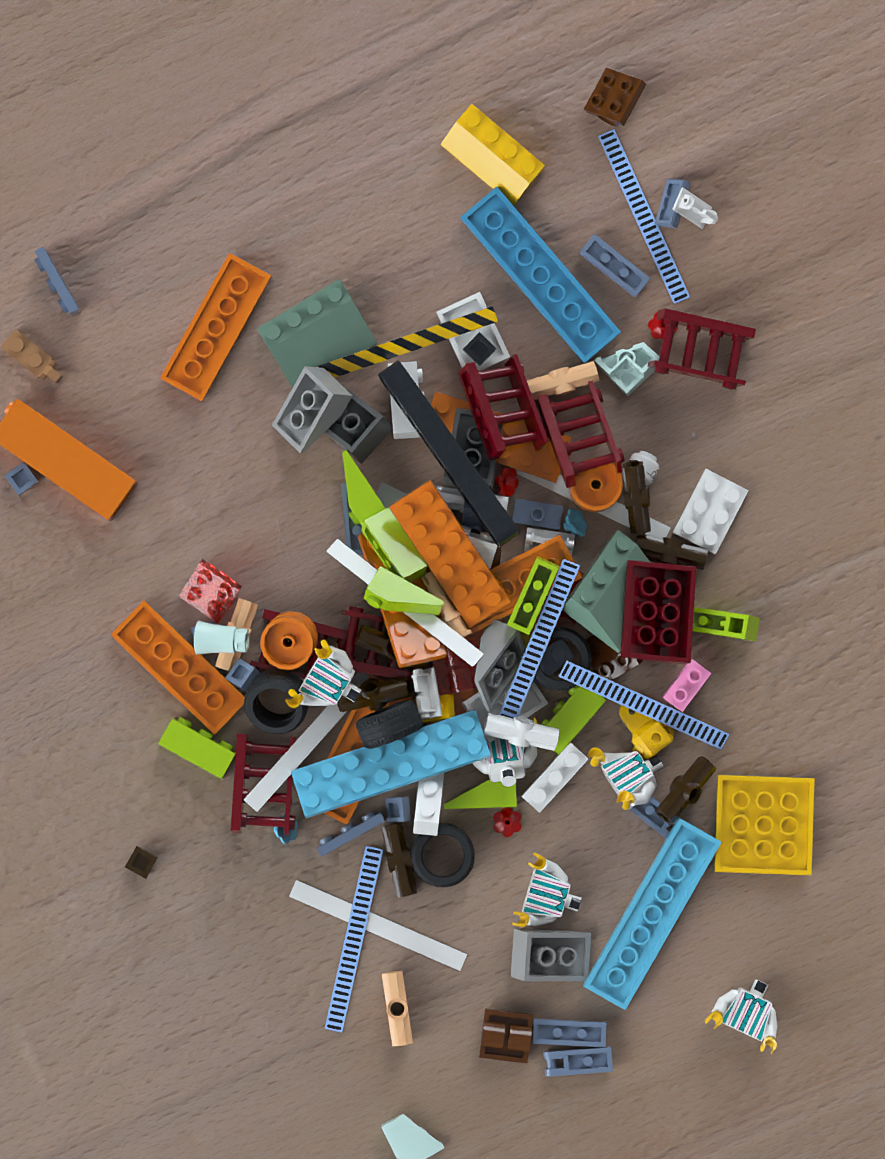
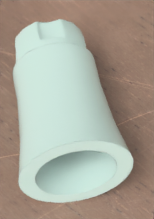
[194,621,250,654]

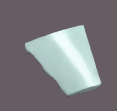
[594,342,659,397]
[381,1114,444,1159]

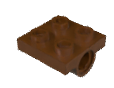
[584,68,647,127]
[586,635,643,681]
[479,1008,533,1063]

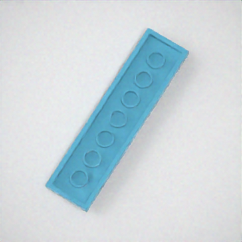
[291,709,491,818]
[583,817,721,1010]

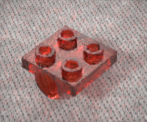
[179,559,242,623]
[433,639,479,695]

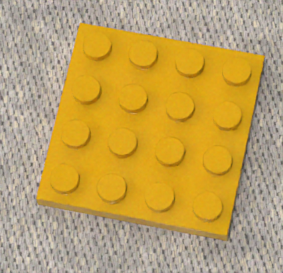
[714,775,815,875]

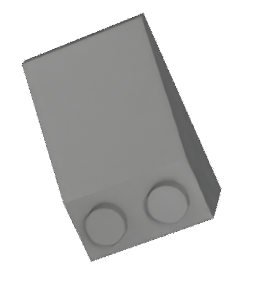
[272,366,353,453]
[474,619,526,711]
[511,929,591,981]

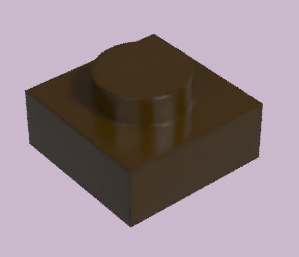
[125,846,158,879]

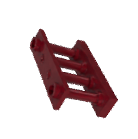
[647,308,756,390]
[458,354,549,461]
[537,380,625,488]
[341,606,425,682]
[250,609,347,679]
[230,734,296,836]

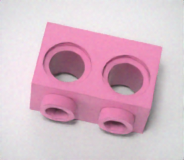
[661,659,711,712]

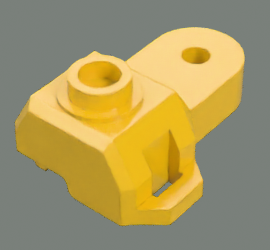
[619,705,674,760]

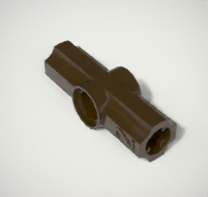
[622,460,651,535]
[635,534,708,570]
[354,625,427,670]
[337,676,412,712]
[655,756,716,824]
[382,822,417,898]

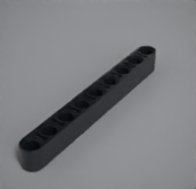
[378,361,520,548]

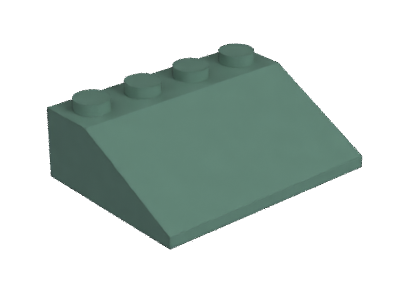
[257,279,378,388]
[562,530,650,653]

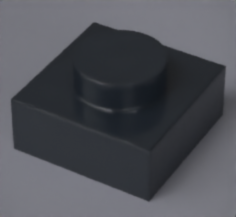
[463,332,497,367]

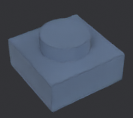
[5,462,39,496]
[226,658,259,691]
[385,796,411,822]

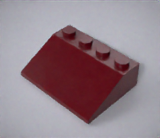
[621,560,697,664]

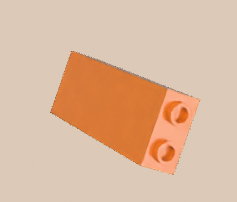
[0,398,138,522]

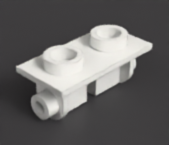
[673,188,718,229]
[524,527,575,556]
[411,667,442,720]

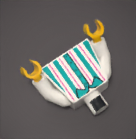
[285,640,361,708]
[473,718,538,787]
[587,747,663,810]
[512,853,581,927]
[705,979,777,1054]

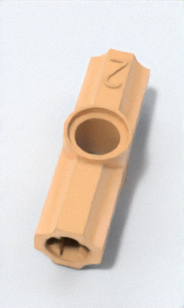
[527,361,600,400]
[216,598,258,671]
[382,970,413,1046]

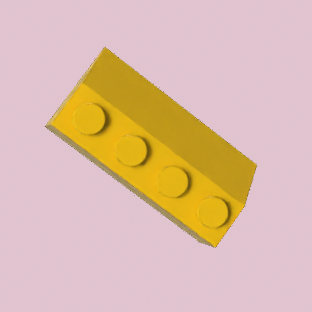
[441,104,545,206]

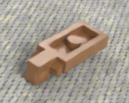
[1,329,63,383]

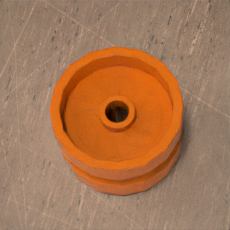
[569,458,623,513]
[260,611,318,670]

